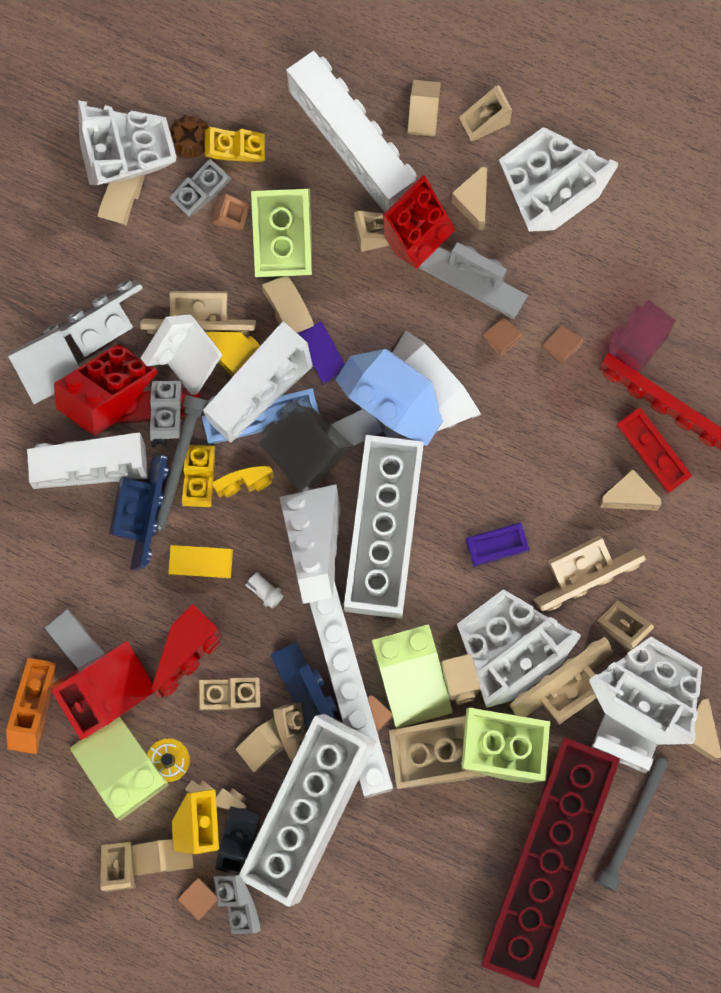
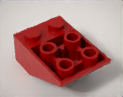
[383,175,456,269]
[54,343,157,436]
[151,604,222,699]
[50,640,154,740]

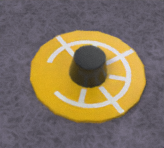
[147,738,190,782]

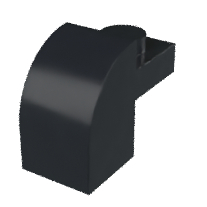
[215,806,259,875]

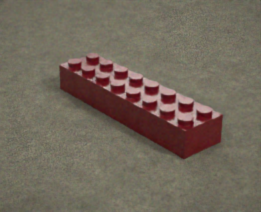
[480,737,621,989]

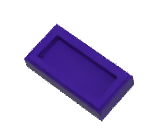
[297,321,345,385]
[465,522,530,567]

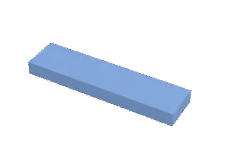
[201,388,320,445]

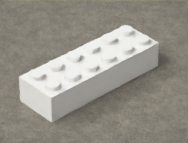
[287,51,417,213]
[344,435,424,619]
[239,714,377,907]

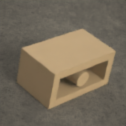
[441,654,480,705]

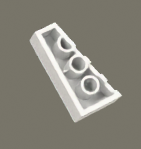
[203,321,313,443]
[27,432,148,489]
[280,485,341,604]

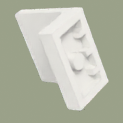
[141,314,222,395]
[591,714,657,773]

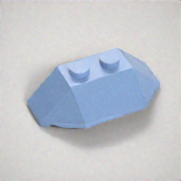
[335,349,443,446]

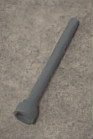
[155,395,208,531]
[594,757,668,892]

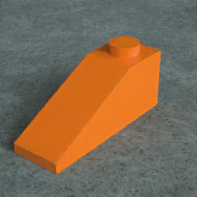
[6,658,57,754]

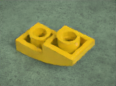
[205,127,265,162]
[182,445,215,507]
[211,466,274,498]
[168,545,233,578]

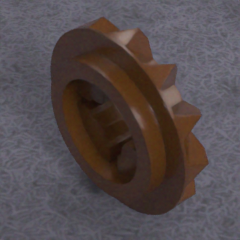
[169,114,209,158]

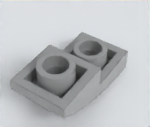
[169,158,232,217]
[150,381,181,439]
[316,409,384,458]
[45,608,104,668]
[214,875,261,934]

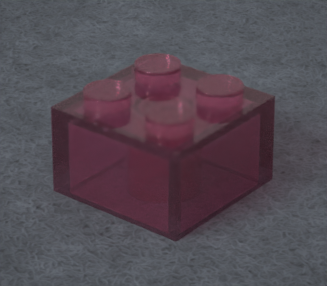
[608,299,676,373]

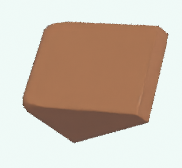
[210,194,250,231]
[482,317,523,357]
[542,325,584,365]
[368,695,392,734]
[178,878,218,921]

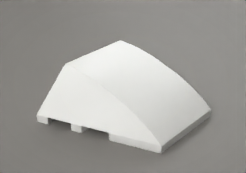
[78,100,177,185]
[499,127,618,232]
[360,331,481,441]
[457,589,581,707]
[589,637,702,745]

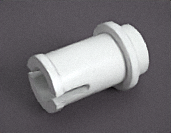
[246,572,284,608]

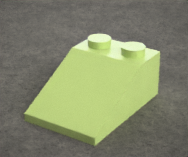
[251,189,312,277]
[372,624,453,729]
[461,708,550,783]
[69,717,169,820]

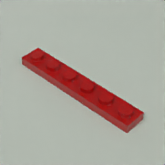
[600,353,721,450]

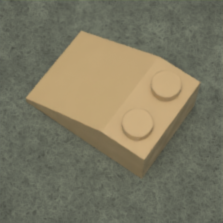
[389,716,488,789]

